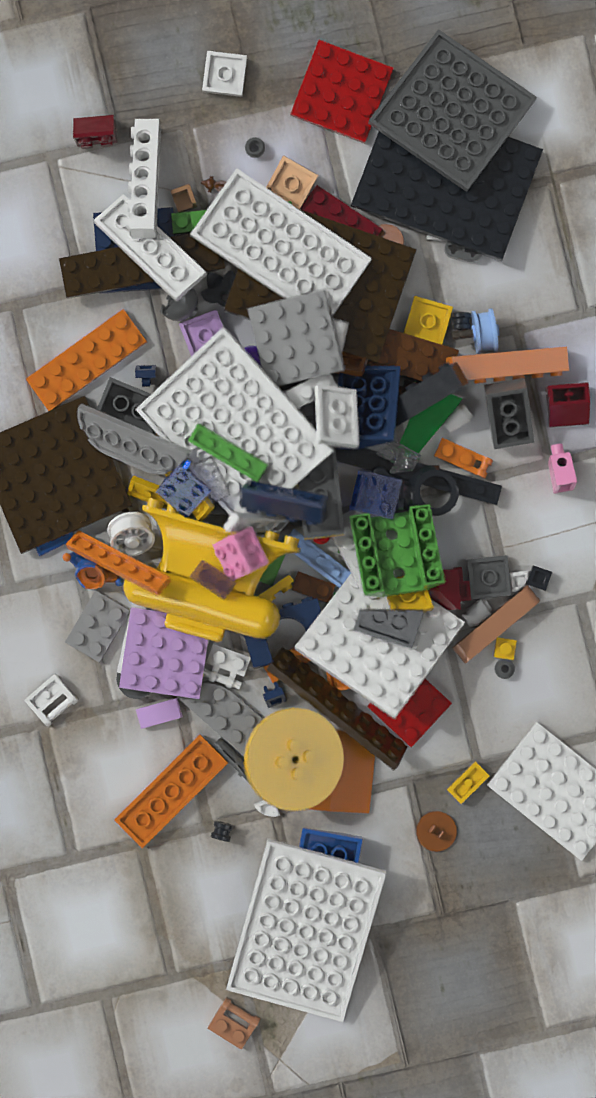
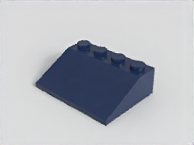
[335,366,401,450]

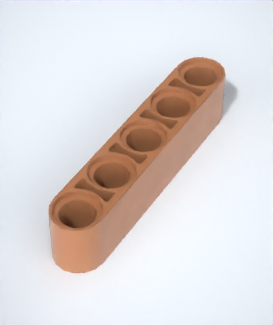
[452,585,541,663]

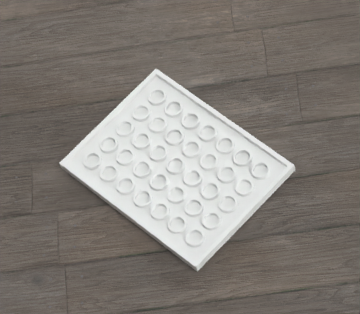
[136,327,334,516]
[226,839,386,1022]

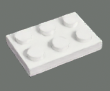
[315,384,359,449]

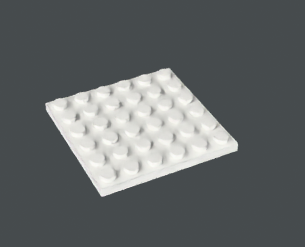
[295,574,465,719]

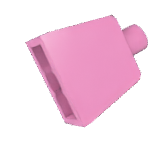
[548,444,577,494]

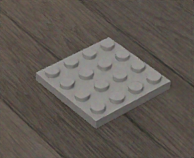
[248,289,345,386]

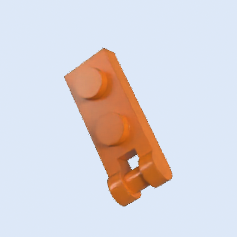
[434,438,493,479]

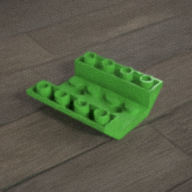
[349,504,445,597]

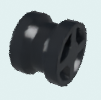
[451,312,471,331]
[211,821,234,842]

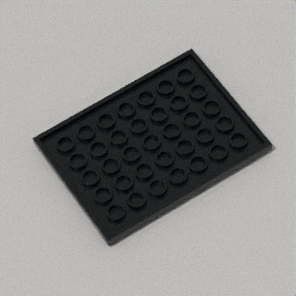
[351,131,543,262]

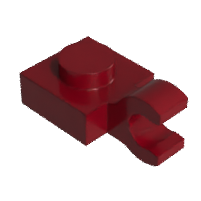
[453,566,471,602]

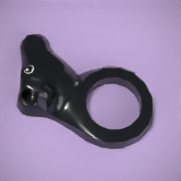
[371,465,459,516]

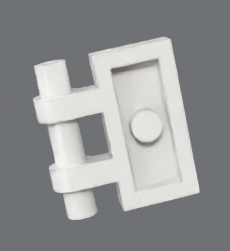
[203,644,251,689]

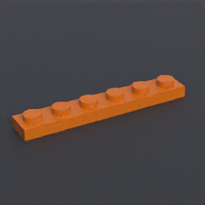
[66,530,171,596]

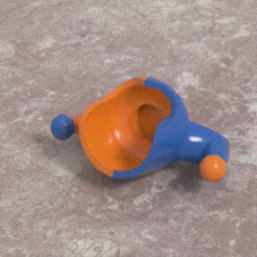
[62,552,124,589]

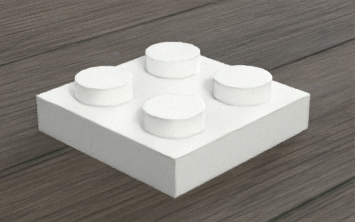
[202,51,247,97]

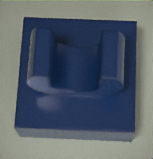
[135,365,157,387]
[263,682,287,708]

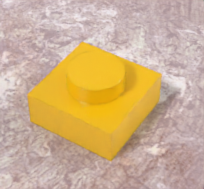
[493,637,517,660]

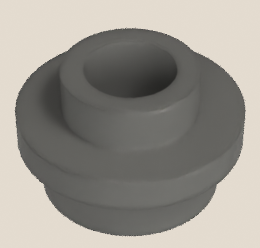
[245,137,265,158]
[494,659,515,679]

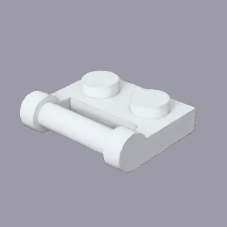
[24,674,79,727]

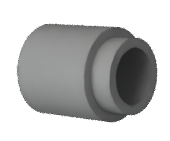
[461,599,493,627]

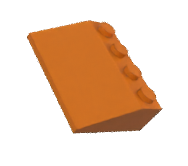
[309,729,375,813]

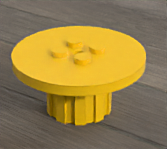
[244,708,344,811]

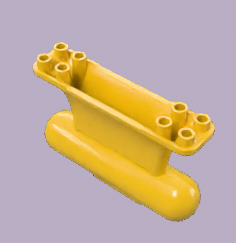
[123,498,301,642]

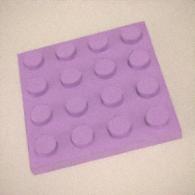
[119,607,208,699]

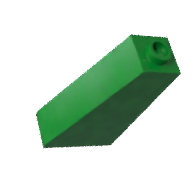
[396,394,462,460]

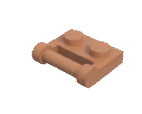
[207,997,261,1050]

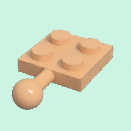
[266,156,319,209]

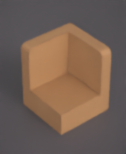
[171,184,197,213]

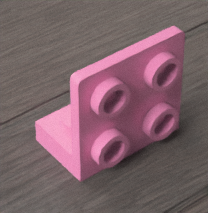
[213,526,269,582]

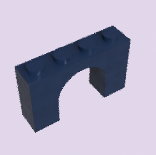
[244,596,321,669]

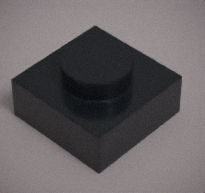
[526,565,552,591]

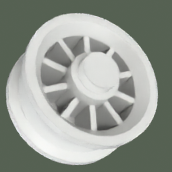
[107,509,155,557]

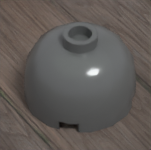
[160,288,198,322]

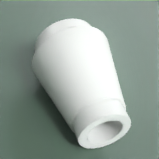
[443,404,474,432]

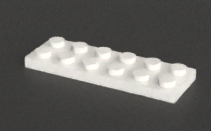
[94,194,206,302]

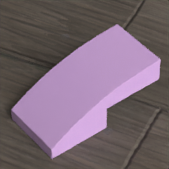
[136,698,183,729]

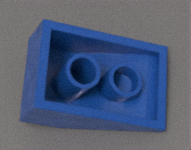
[299,828,363,863]

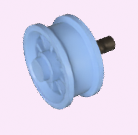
[452,308,500,354]

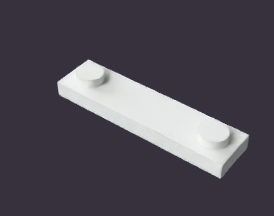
[223,512,290,533]

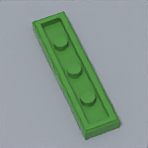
[188,423,269,483]

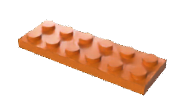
[26,309,147,411]
[114,734,228,848]

